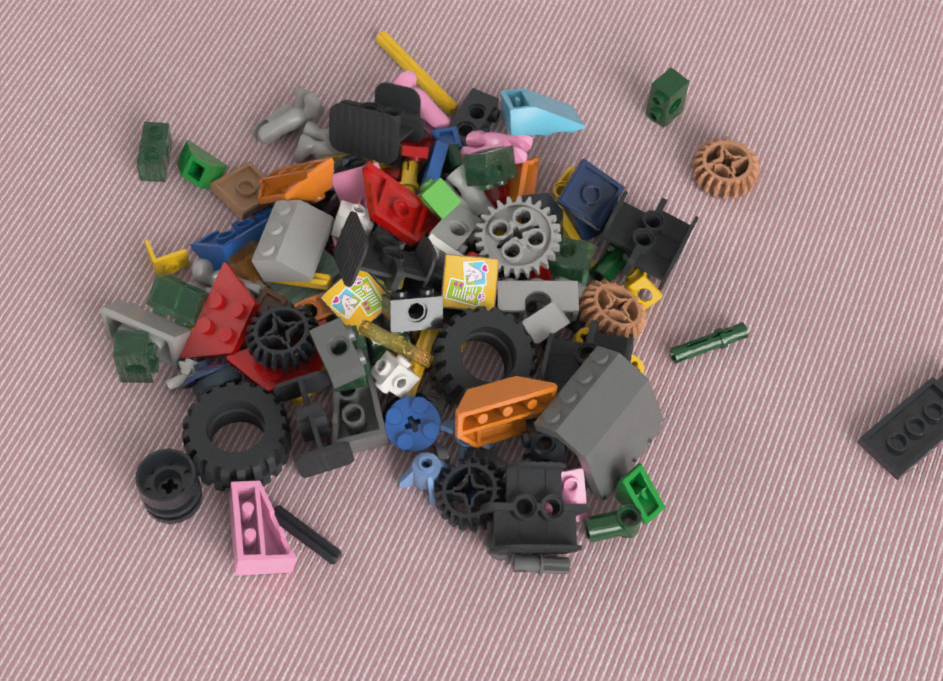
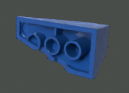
[190,205,274,276]

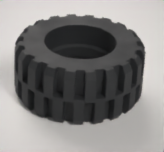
[428,306,538,405]
[182,382,291,492]

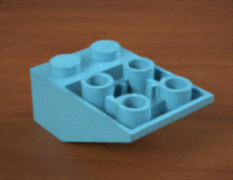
[500,88,585,136]

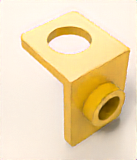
[144,239,190,277]
[624,267,662,310]

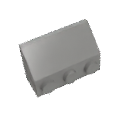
[251,200,335,282]
[100,300,191,369]

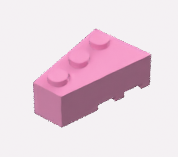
[228,481,297,575]

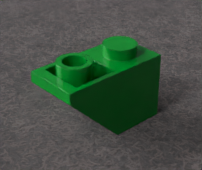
[177,140,227,189]

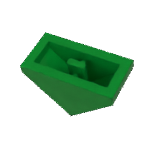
[615,463,666,525]

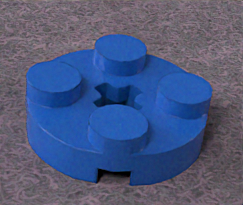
[385,396,441,452]

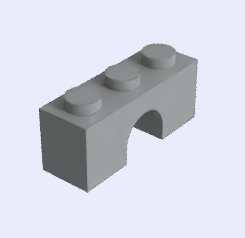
[496,278,579,321]

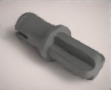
[513,553,571,576]

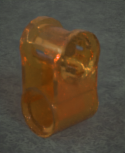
[228,240,260,282]

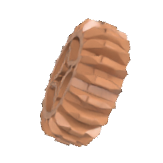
[691,137,760,200]
[578,279,647,340]

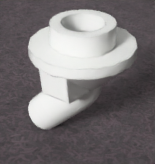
[166,358,198,390]

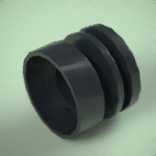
[135,448,203,524]

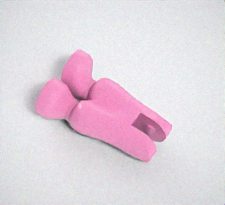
[394,70,450,139]
[461,130,533,175]

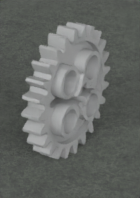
[475,195,561,280]

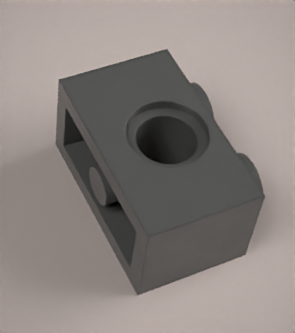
[310,317,367,388]

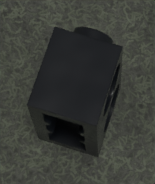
[521,418,566,471]

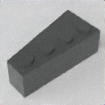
[331,333,389,453]

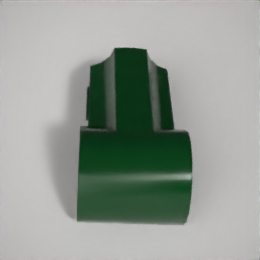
[589,243,629,282]
[584,504,642,543]

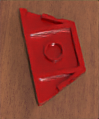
[362,162,442,246]
[180,262,260,360]
[226,320,327,395]

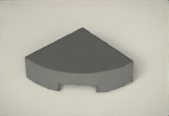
[433,443,450,465]

